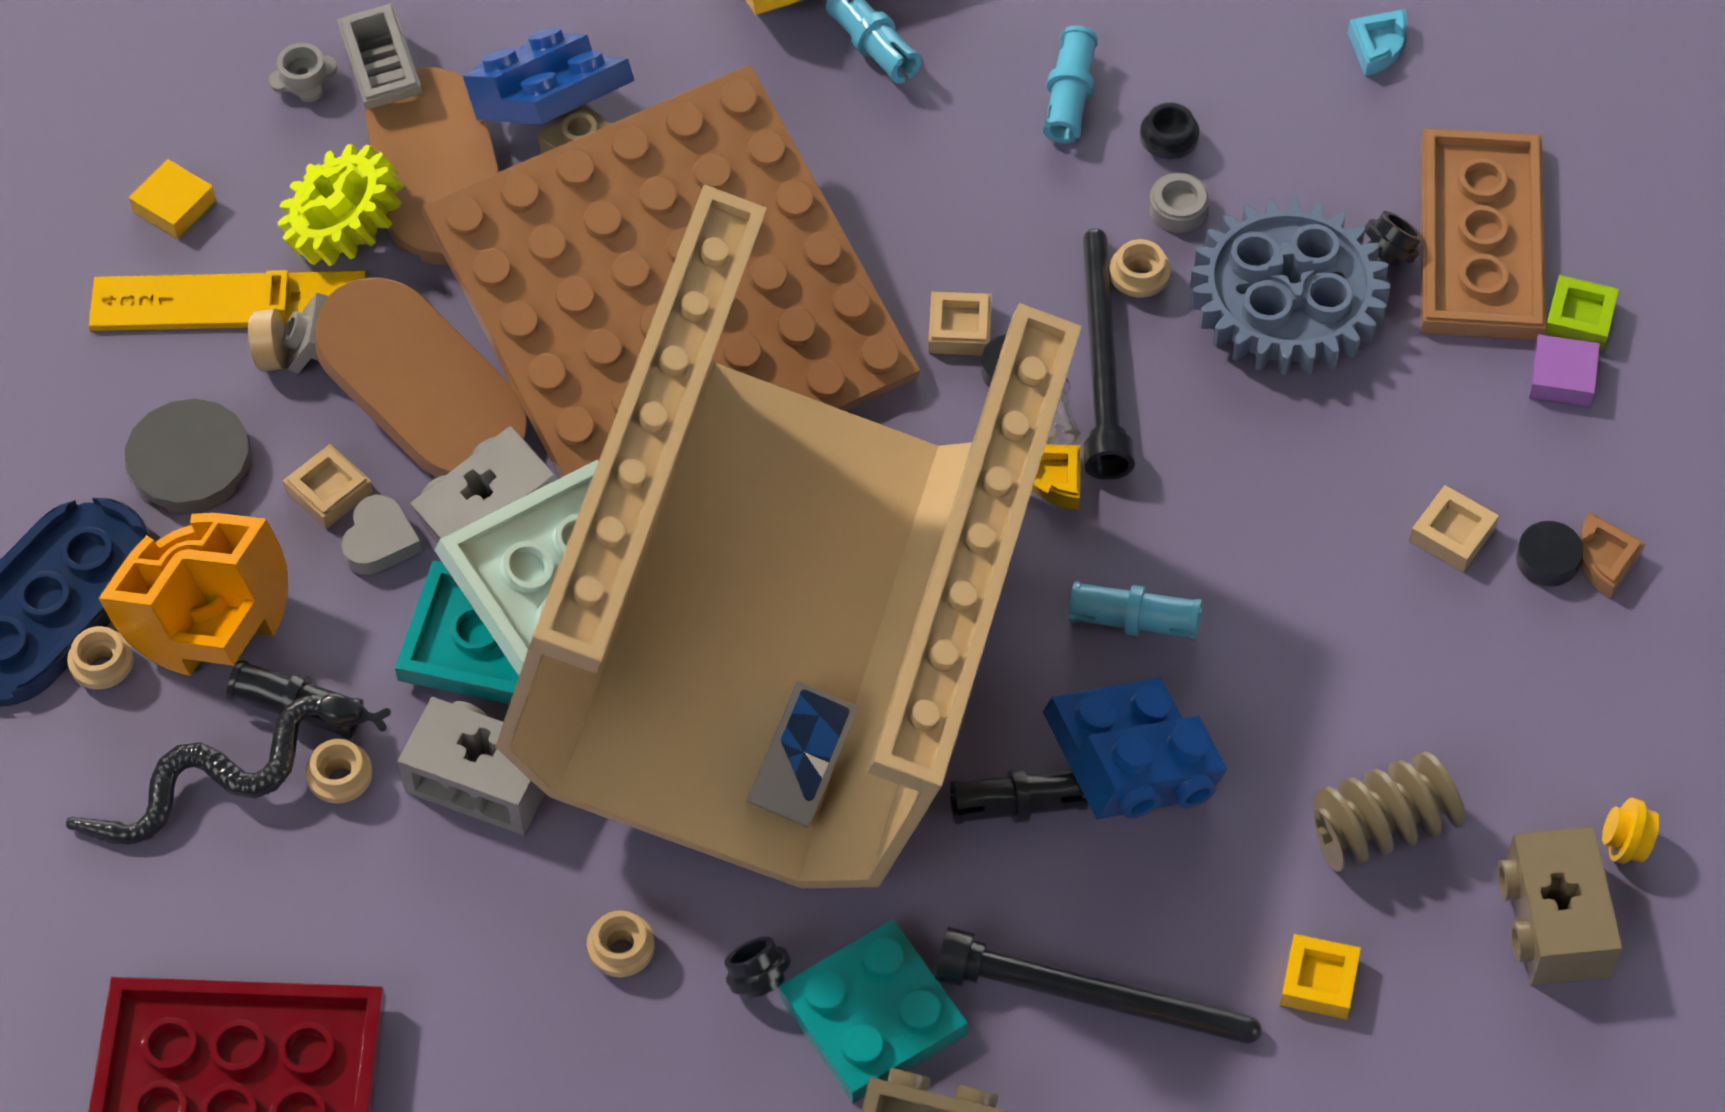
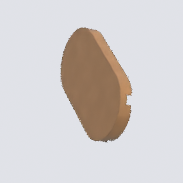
[365,67,499,265]
[315,277,526,477]

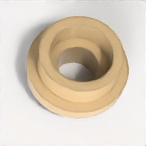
[1109,239,1170,298]
[67,626,134,690]
[305,739,372,804]
[587,910,655,977]

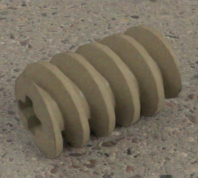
[1313,751,1465,872]

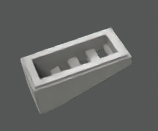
[337,3,423,110]

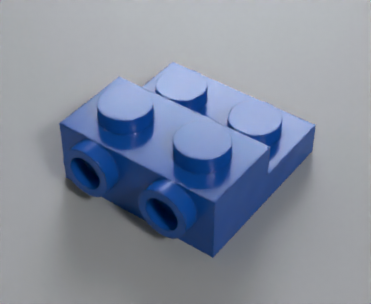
[462,27,635,125]
[1043,678,1227,820]

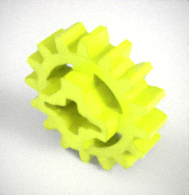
[278,144,404,266]

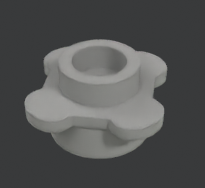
[269,43,337,102]

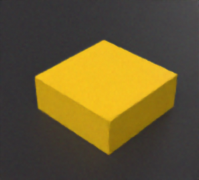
[128,159,217,239]
[1280,934,1361,1020]

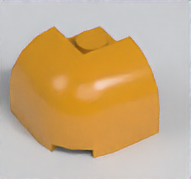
[98,513,289,676]

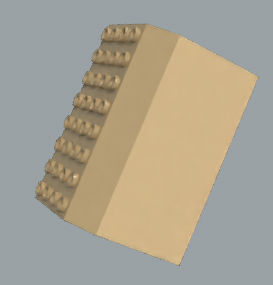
[495,184,1082,889]

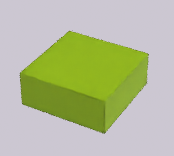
[1545,275,1619,351]

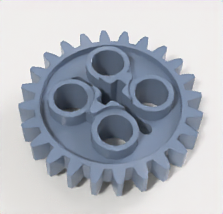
[1190,198,1390,375]

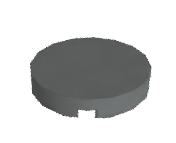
[124,398,252,514]

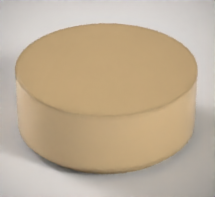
[248,309,288,372]

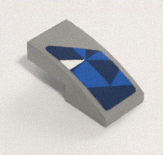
[746,681,858,828]

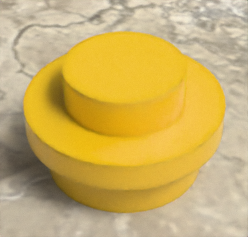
[1602,797,1659,864]

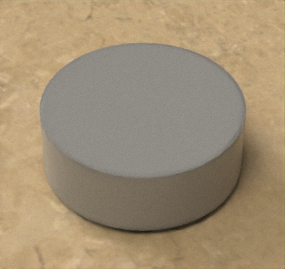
[1149,173,1210,233]

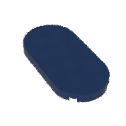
[0,497,150,707]

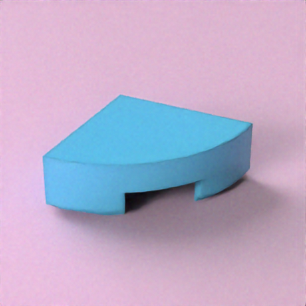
[1347,9,1408,77]

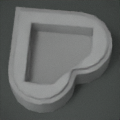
[341,494,422,575]

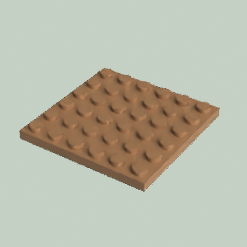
[422,64,920,478]

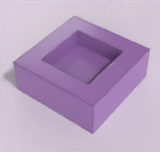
[1529,334,1600,407]

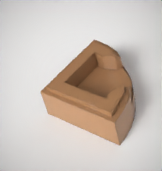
[1580,512,1645,599]

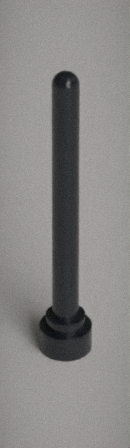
[1083,228,1135,480]
[935,927,1262,1043]

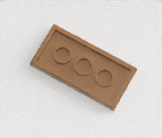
[1420,128,1546,340]

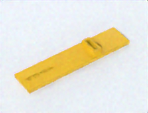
[89,270,366,331]

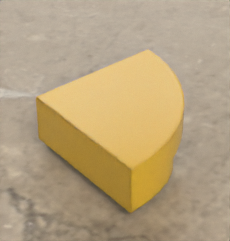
[1032,444,1081,510]

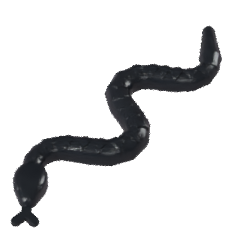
[66,693,391,845]

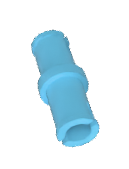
[825,0,922,83]
[1043,25,1098,143]
[1068,581,1203,641]

